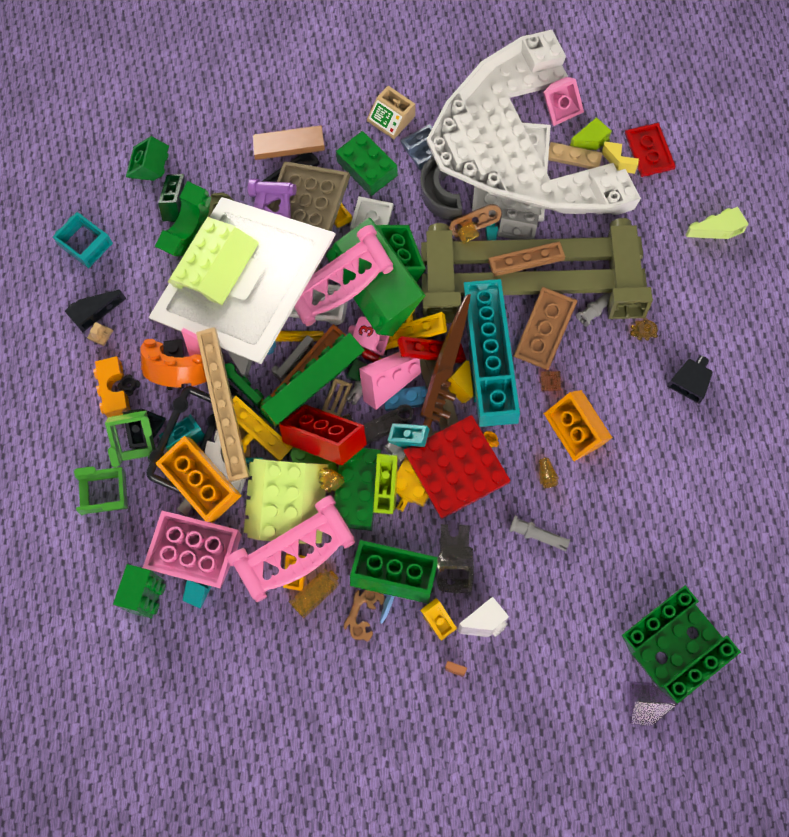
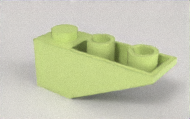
[686,207,749,239]

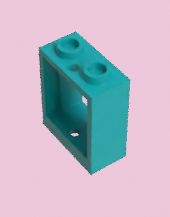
[52,212,113,269]

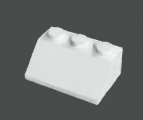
[458,597,509,637]

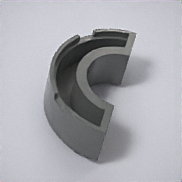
[420,155,462,221]

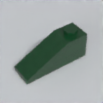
[158,174,184,222]

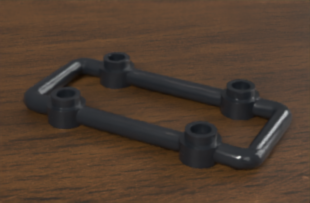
[146,386,217,494]

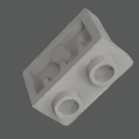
[498,209,539,240]

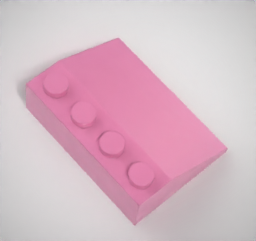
[143,511,242,589]

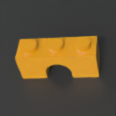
[93,356,130,417]

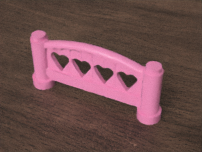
[294,225,393,326]
[227,495,355,602]

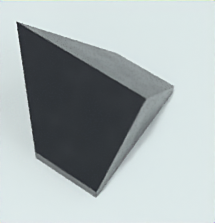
[123,409,166,448]

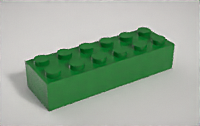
[259,333,365,429]

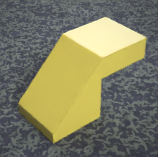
[602,142,639,174]

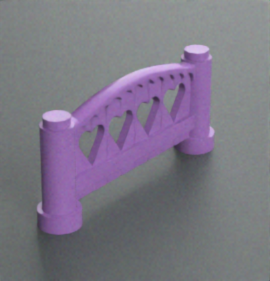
[248,179,297,219]

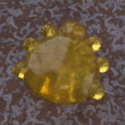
[630,318,658,341]

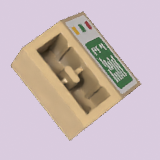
[367,86,416,140]

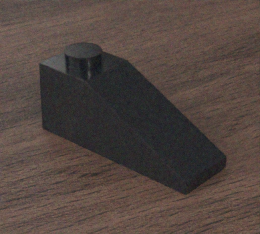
[65,289,126,333]

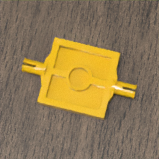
[396,457,429,512]

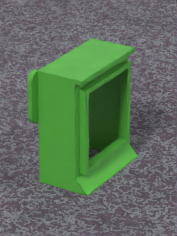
[105,410,156,468]
[74,466,128,516]

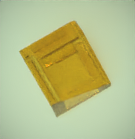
[457,221,480,243]

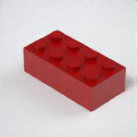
[279,404,367,465]

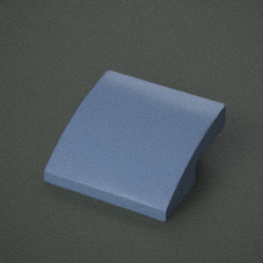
[400,124,433,169]

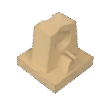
[87,322,113,346]

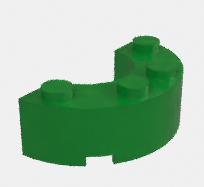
[155,181,211,257]

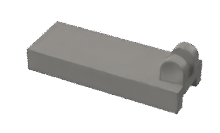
[272,335,315,382]

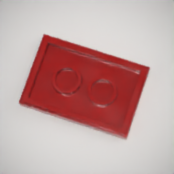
[625,122,676,177]

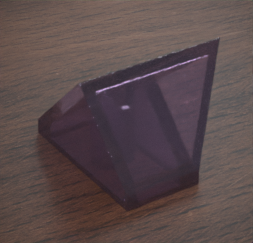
[630,681,678,726]

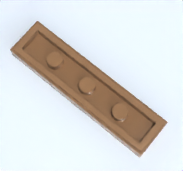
[488,241,565,277]

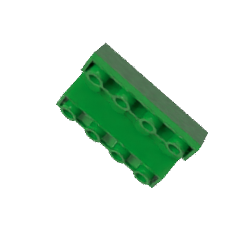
[622,585,741,704]

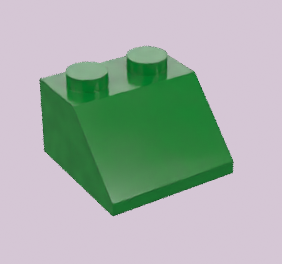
[126,136,169,181]

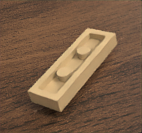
[548,142,602,169]

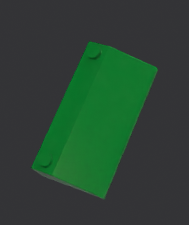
[326,218,426,336]

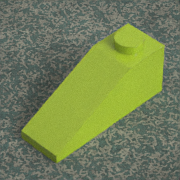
[373,454,398,514]

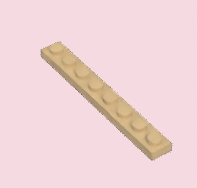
[196,327,250,482]

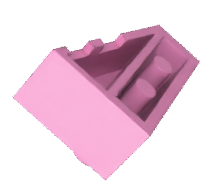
[359,351,421,410]

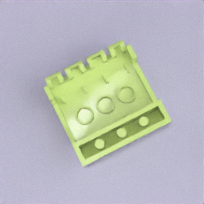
[168,217,259,305]
[244,459,328,544]

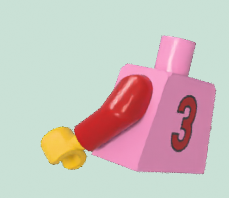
[348,317,404,362]

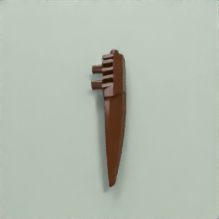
[420,294,471,429]

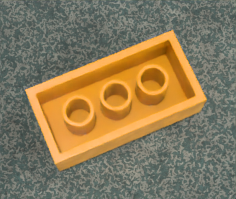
[156,436,242,523]

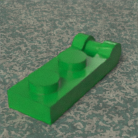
[225,363,264,409]

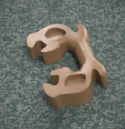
[344,590,384,642]

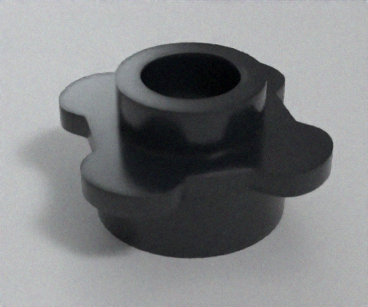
[118,374,141,396]

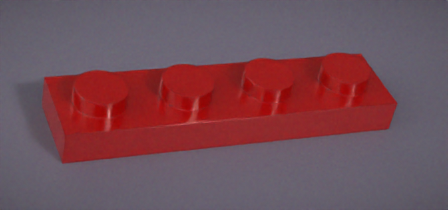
[397,336,466,363]

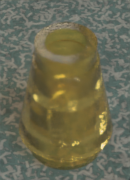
[538,458,559,488]

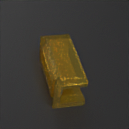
[288,568,339,618]

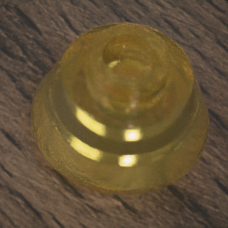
[318,467,344,492]

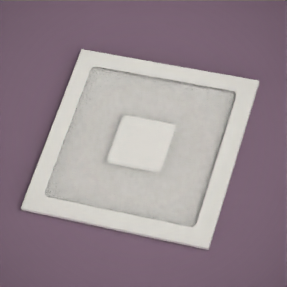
[148,197,336,364]

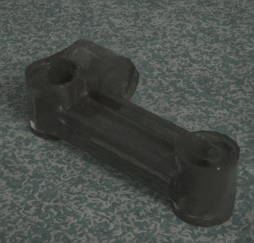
[341,404,414,444]

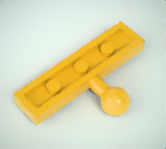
[385,308,447,350]
[232,396,293,461]

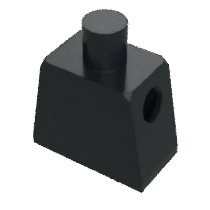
[667,356,713,404]

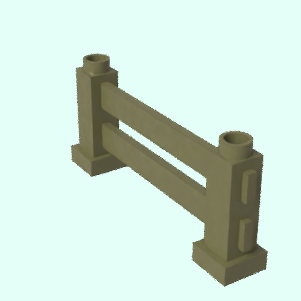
[421,218,653,323]

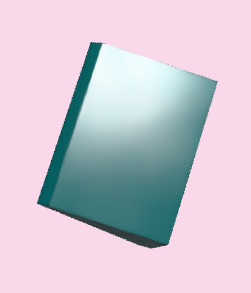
[159,414,205,451]

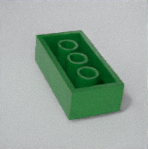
[334,448,381,531]
[350,540,439,604]

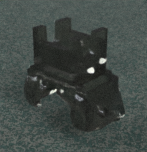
[436,524,474,597]

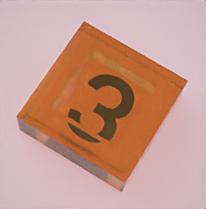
[540,371,561,391]

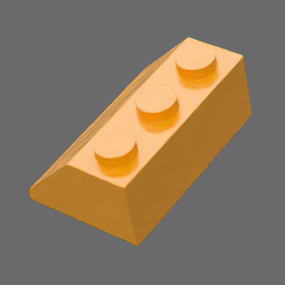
[543,390,613,461]

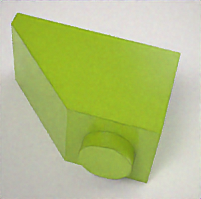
[570,117,612,150]

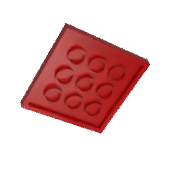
[403,415,511,520]

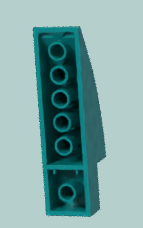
[464,279,520,427]

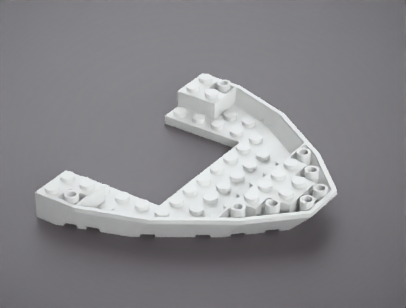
[426,30,641,215]

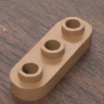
[449,204,501,237]

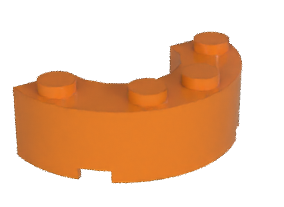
[140,339,207,387]

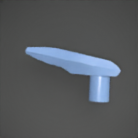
[380,593,395,624]

